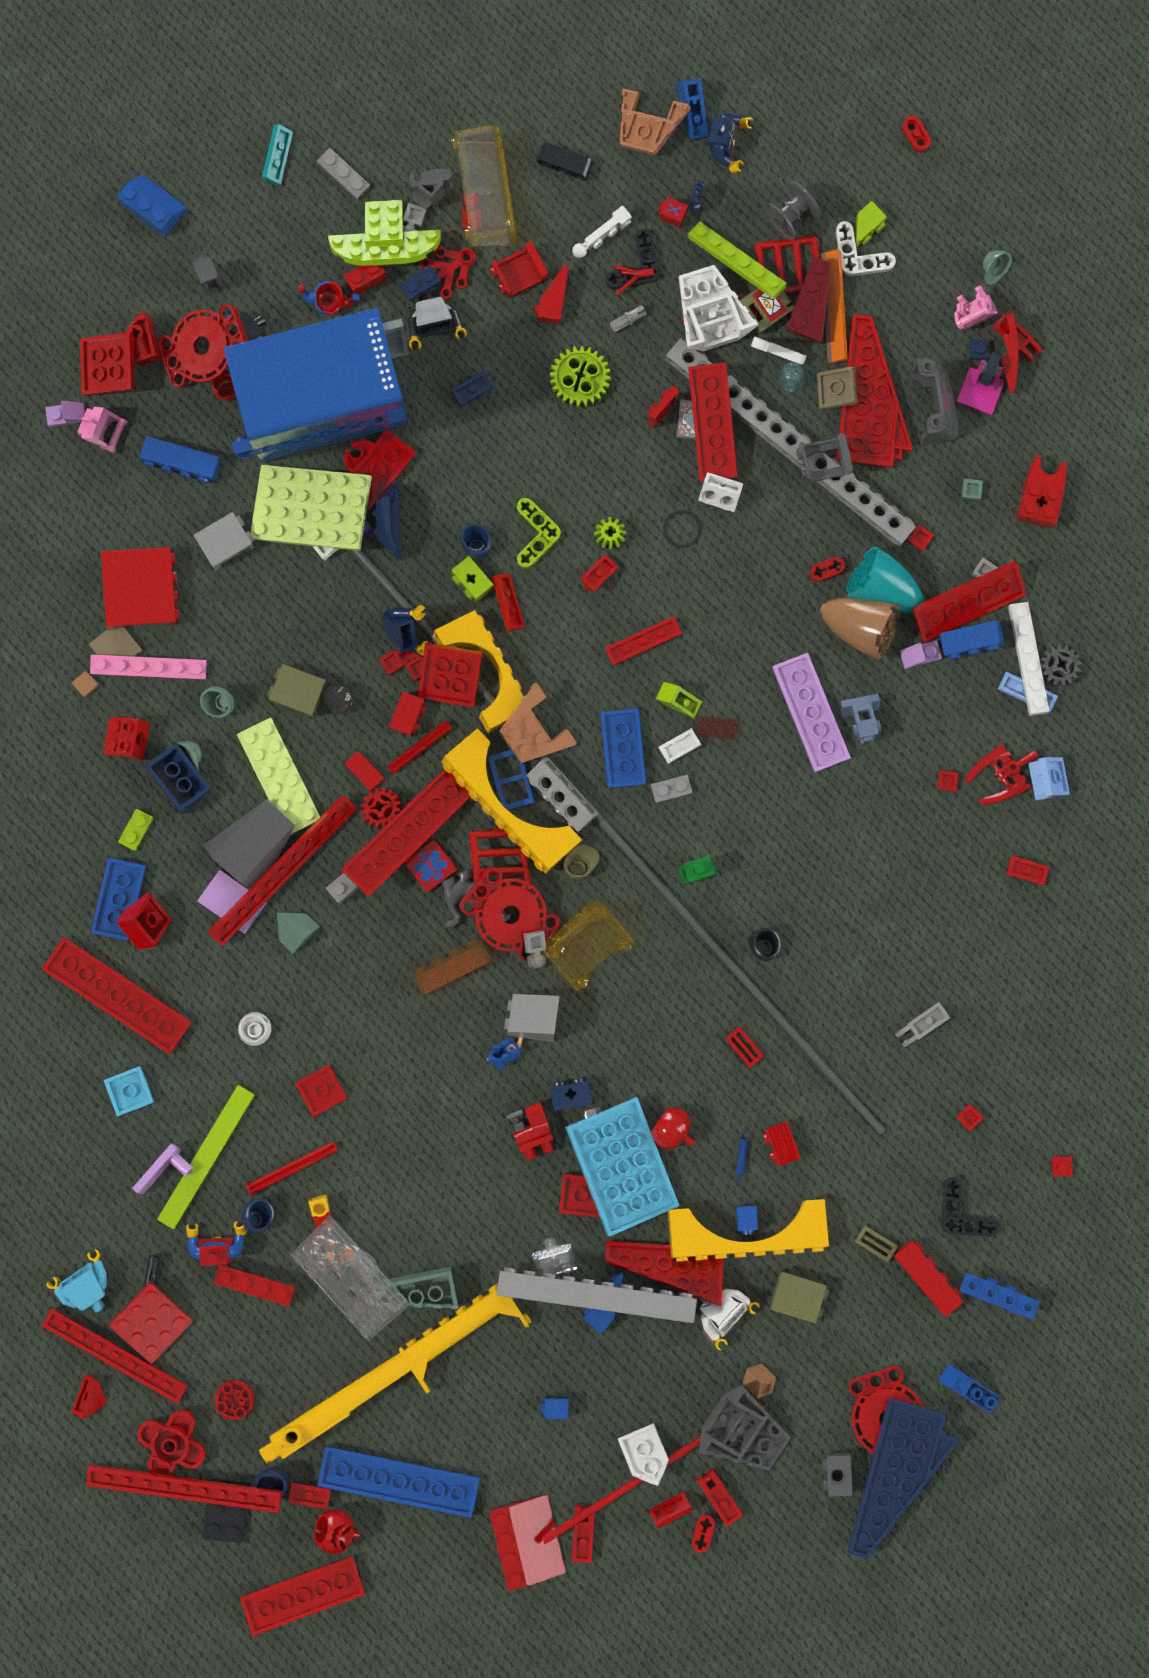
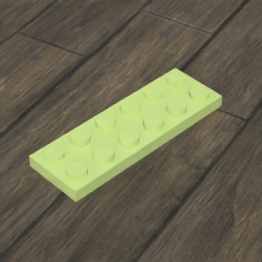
[237,718,320,835]

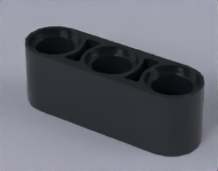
[537,143,594,181]

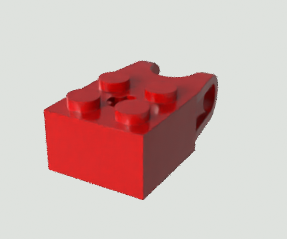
[1016,455,1066,529]

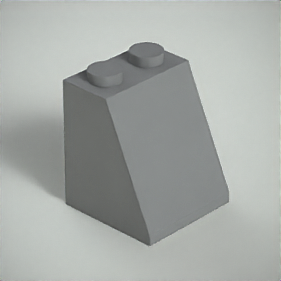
[504,994,559,1042]

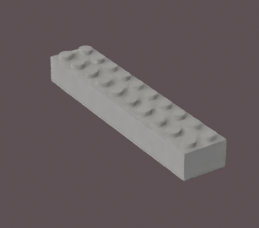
[497,1268,697,1323]

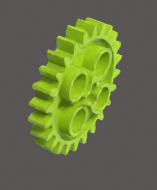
[550,346,611,408]

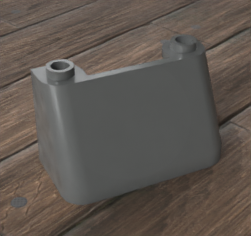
[911,358,959,445]

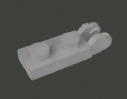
[895,1002,950,1047]

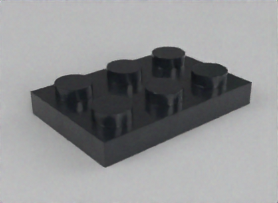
[202,1477,250,1543]

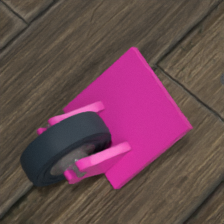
[956,352,1005,415]

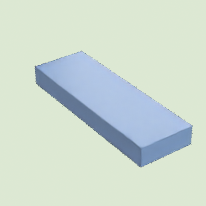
[998,672,1058,713]

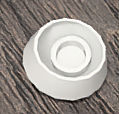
[238,1012,271,1046]

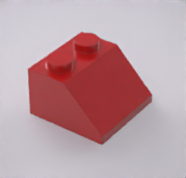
[116,893,172,950]

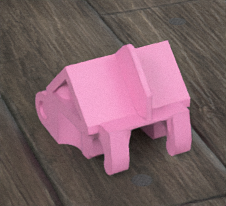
[954,286,998,329]
[77,407,128,453]

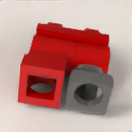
[506,1101,554,1160]

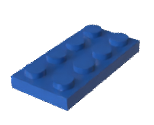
[600,709,646,788]
[90,858,147,941]

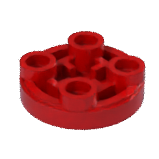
[215,1380,255,1420]

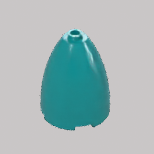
[846,546,924,614]

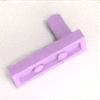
[132,1144,194,1195]

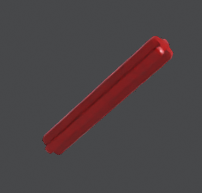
[388,721,452,774]

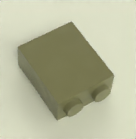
[268,664,327,718]
[769,1271,829,1324]

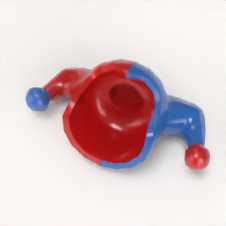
[298,281,360,315]

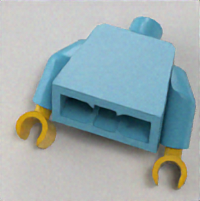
[47,1249,107,1312]

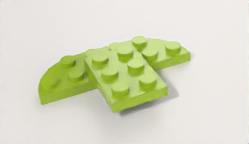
[328,200,441,266]

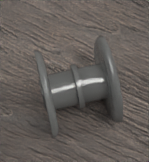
[763,180,821,241]

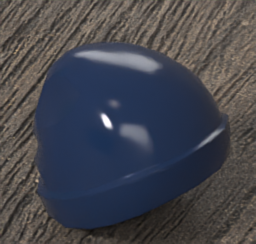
[460,524,492,558]
[241,1198,274,1234]
[254,1466,288,1496]

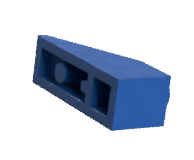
[676,79,709,140]

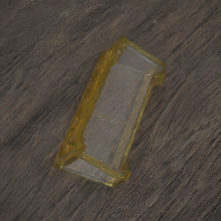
[452,124,518,246]

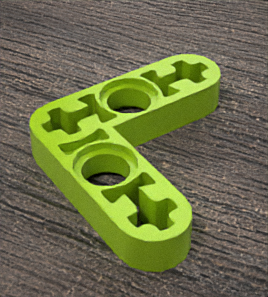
[517,498,561,569]

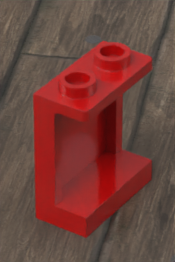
[490,241,549,299]

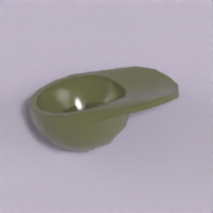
[564,845,599,880]

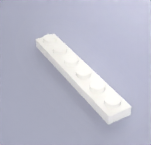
[1008,602,1049,716]

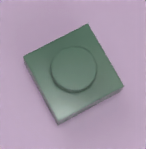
[961,478,983,501]

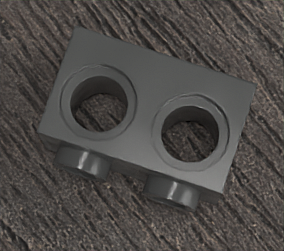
[192,256,223,295]

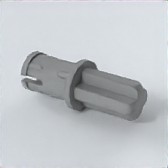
[610,305,647,332]

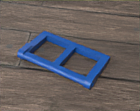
[488,749,536,810]

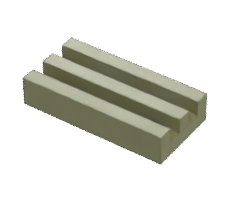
[854,1225,898,1263]

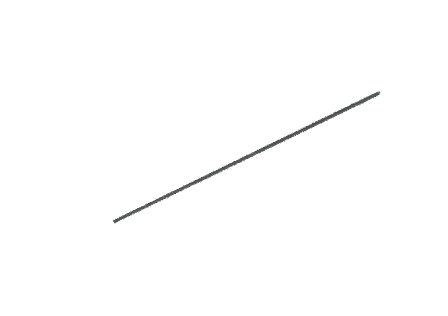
[351,550,885,1135]

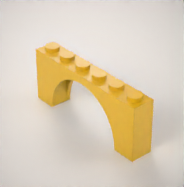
[433,610,524,733]

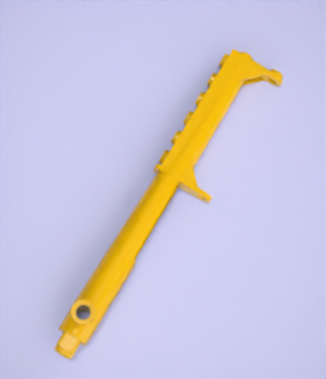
[259,1283,531,1463]

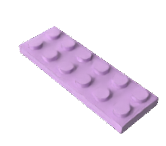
[772,653,851,773]

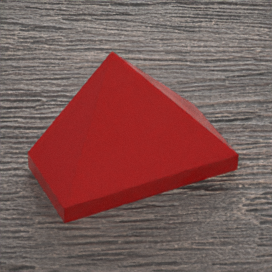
[72,1374,106,1419]

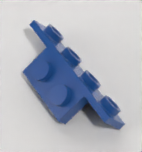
[959,1273,1040,1319]

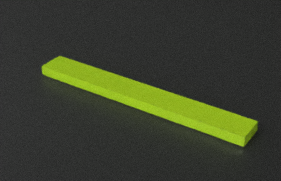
[157,1085,255,1230]

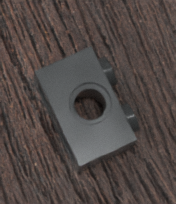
[822,1453,852,1497]

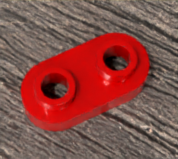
[902,116,931,153]

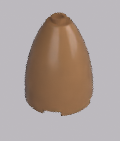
[820,597,900,659]

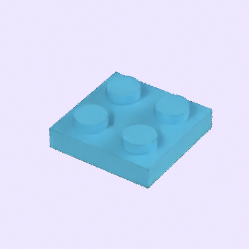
[104,1066,154,1117]

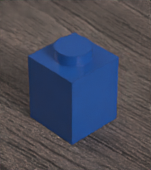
[736,1205,758,1234]
[541,1397,568,1419]

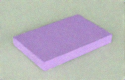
[198,870,267,934]

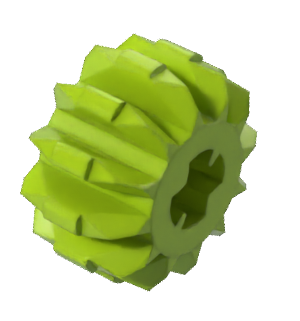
[594,517,626,550]

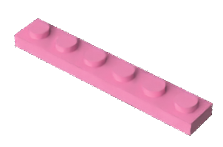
[90,655,207,680]

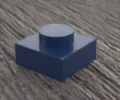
[970,340,989,360]

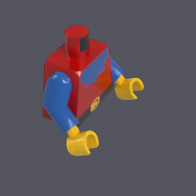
[186,1221,247,1266]

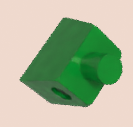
[678,856,718,886]

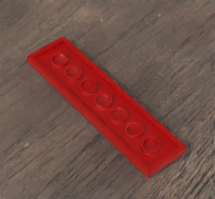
[341,769,471,898]
[42,937,192,1055]

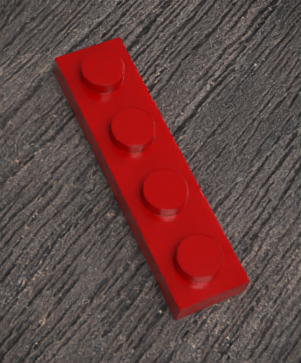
[605,616,682,666]

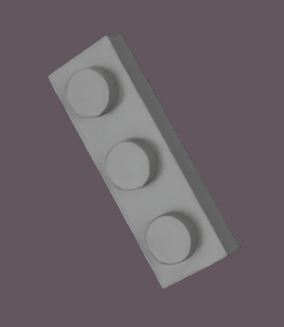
[317,148,370,200]

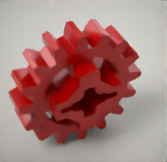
[360,787,402,830]

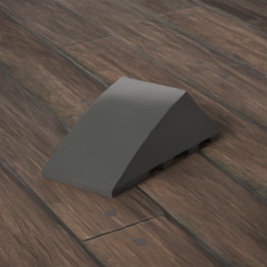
[203,800,295,889]
[699,1386,791,1471]

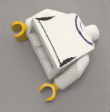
[700,1289,760,1351]

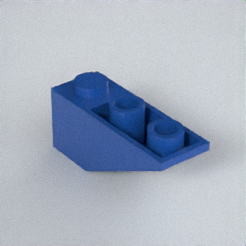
[583,1272,623,1334]
[938,1364,1001,1414]

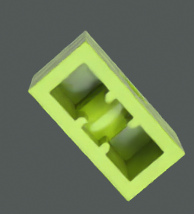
[451,556,494,602]

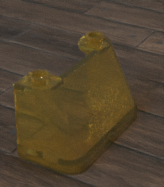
[541,900,635,992]

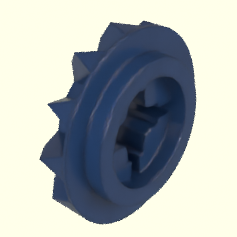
[691,180,704,211]

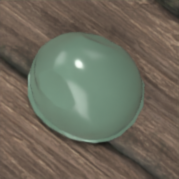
[200,686,234,718]

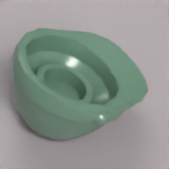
[983,250,1012,285]
[177,741,201,771]

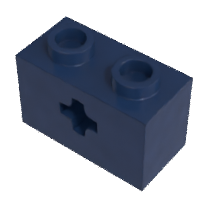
[550,1078,592,1111]

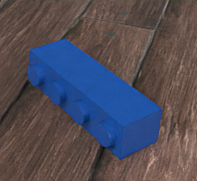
[140,436,221,484]

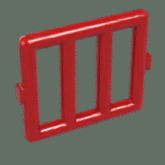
[755,236,823,295]
[469,828,531,895]

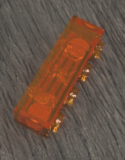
[412,939,492,996]

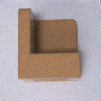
[743,1364,776,1398]

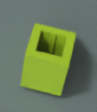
[855,201,887,247]

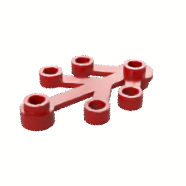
[420,247,476,300]

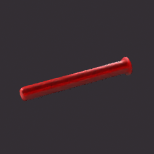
[245,1142,338,1197]

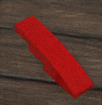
[1001,313,1019,394]

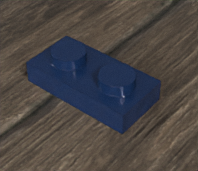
[399,265,441,302]
[451,371,493,407]

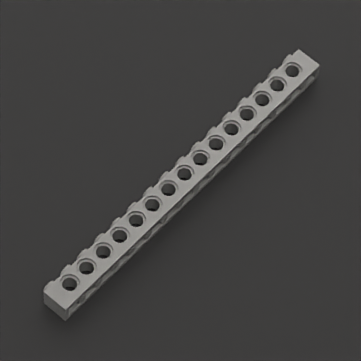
[666,338,916,548]

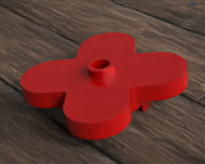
[137,1409,206,1475]

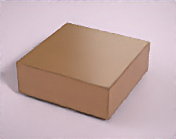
[72,670,99,698]

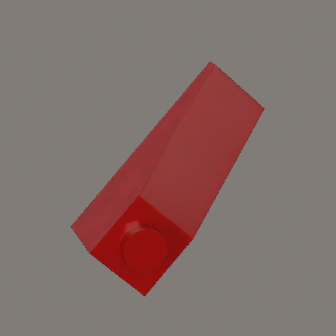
[535,265,569,325]

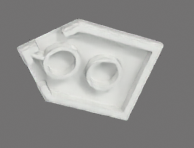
[618,1423,669,1486]

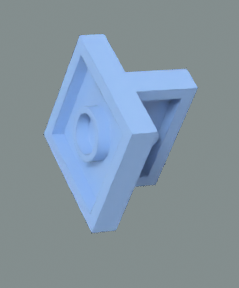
[1029,757,1070,801]

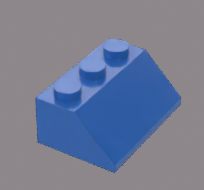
[117,175,187,237]

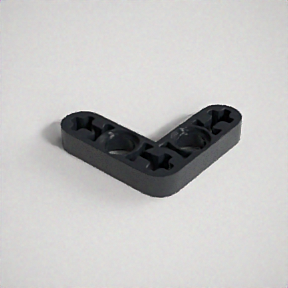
[606,229,659,290]
[941,1177,999,1237]

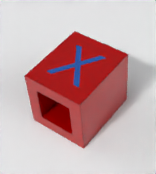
[658,197,688,228]

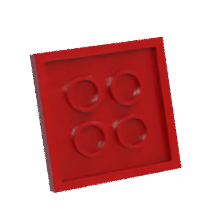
[80,332,135,396]
[418,642,483,708]
[109,1281,193,1364]

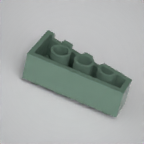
[374,1266,459,1309]

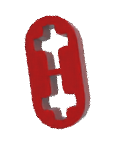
[810,557,845,582]
[692,1514,715,1553]

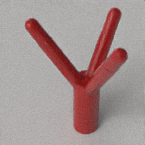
[614,265,654,295]

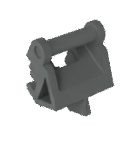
[409,169,453,209]

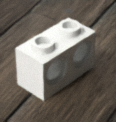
[698,472,743,512]

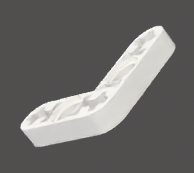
[836,221,896,276]
[751,337,807,365]

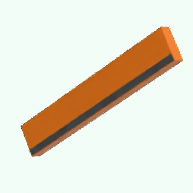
[821,249,848,364]

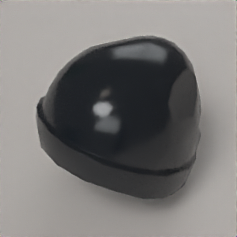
[749,928,781,962]

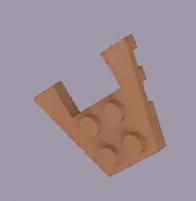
[620,89,691,155]
[500,683,577,763]

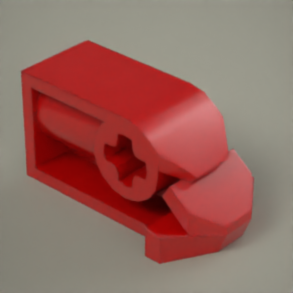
[126,312,162,367]

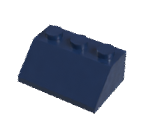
[145,743,211,815]

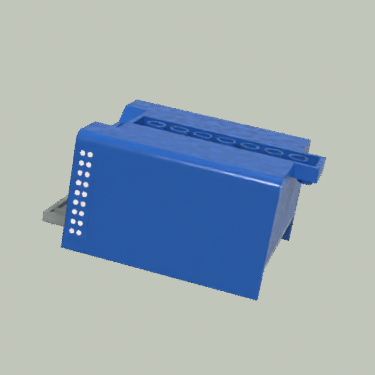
[223,307,409,462]

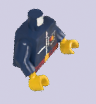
[708,113,753,173]
[383,605,427,656]

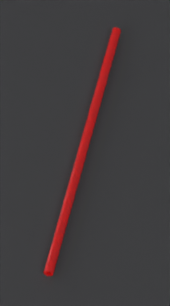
[541,1399,762,1544]

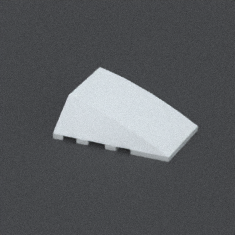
[679,265,758,351]

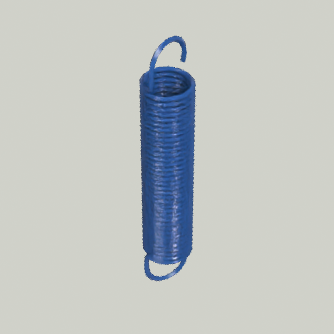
[735,1131,749,1182]

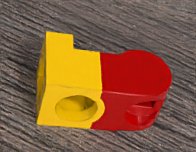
[309,1194,334,1235]

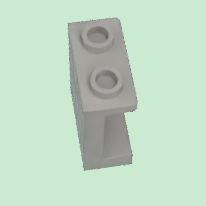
[194,512,255,570]

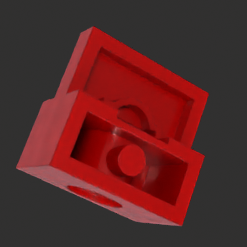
[103,717,150,761]

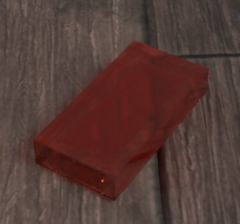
[697,716,737,740]

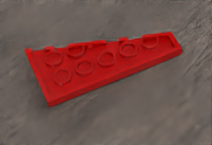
[605,1241,723,1307]

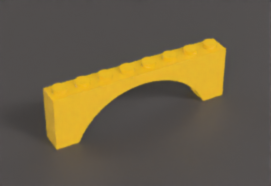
[441,728,582,874]
[668,1199,829,1262]

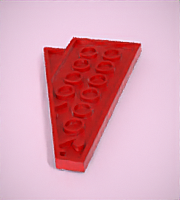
[836,314,913,468]

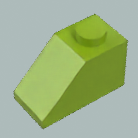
[656,682,702,719]

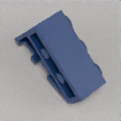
[940,621,1006,660]

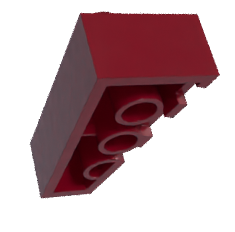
[786,257,831,344]

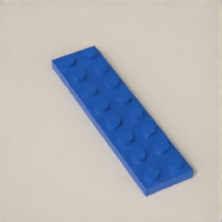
[317,1446,480,1518]

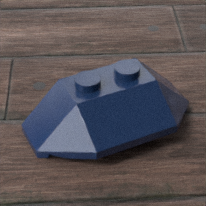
[372,482,402,561]

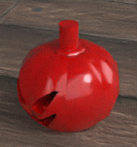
[651,1107,695,1150]
[314,1509,360,1554]

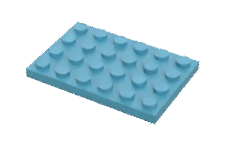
[565,1097,679,1237]

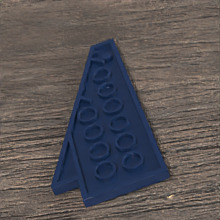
[847,1397,959,1559]

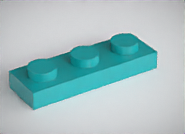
[262,124,293,185]

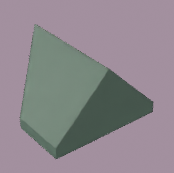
[277,913,320,954]

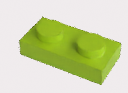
[118,809,154,851]

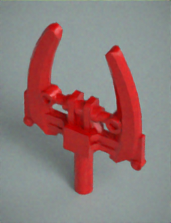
[965,744,1039,805]

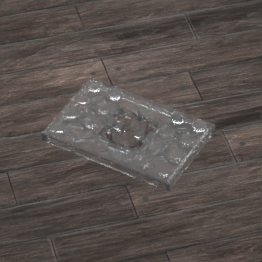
[290,1216,410,1341]

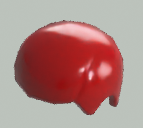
[212,372,237,401]

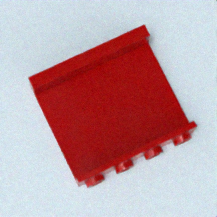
[101,547,180,630]

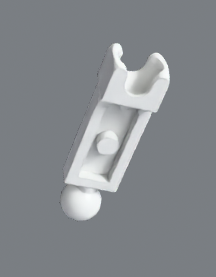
[572,206,632,258]

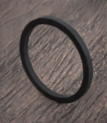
[663,510,701,548]

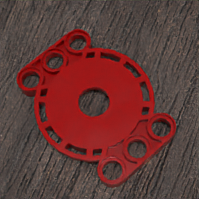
[158,304,248,388]
[459,866,560,962]
[848,1366,924,1453]

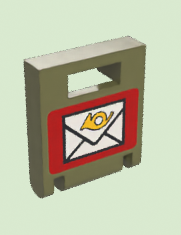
[740,288,794,334]

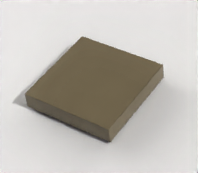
[817,366,857,411]
[89,626,143,657]

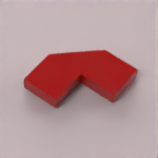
[379,649,423,681]

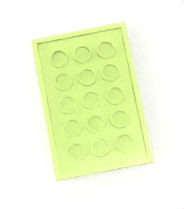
[250,465,372,551]

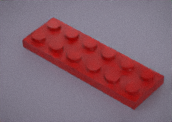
[688,362,738,481]
[911,561,1027,643]
[240,1555,365,1636]

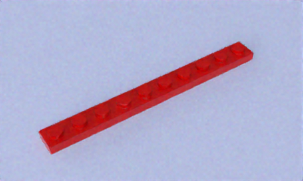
[208,795,357,946]
[86,1464,282,1513]

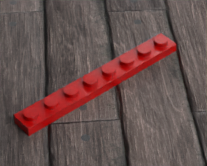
[42,1308,188,1403]

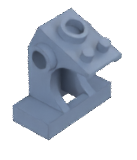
[841,694,881,744]

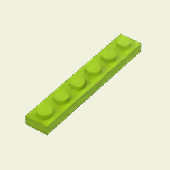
[688,222,787,299]

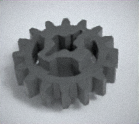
[1040,644,1082,687]

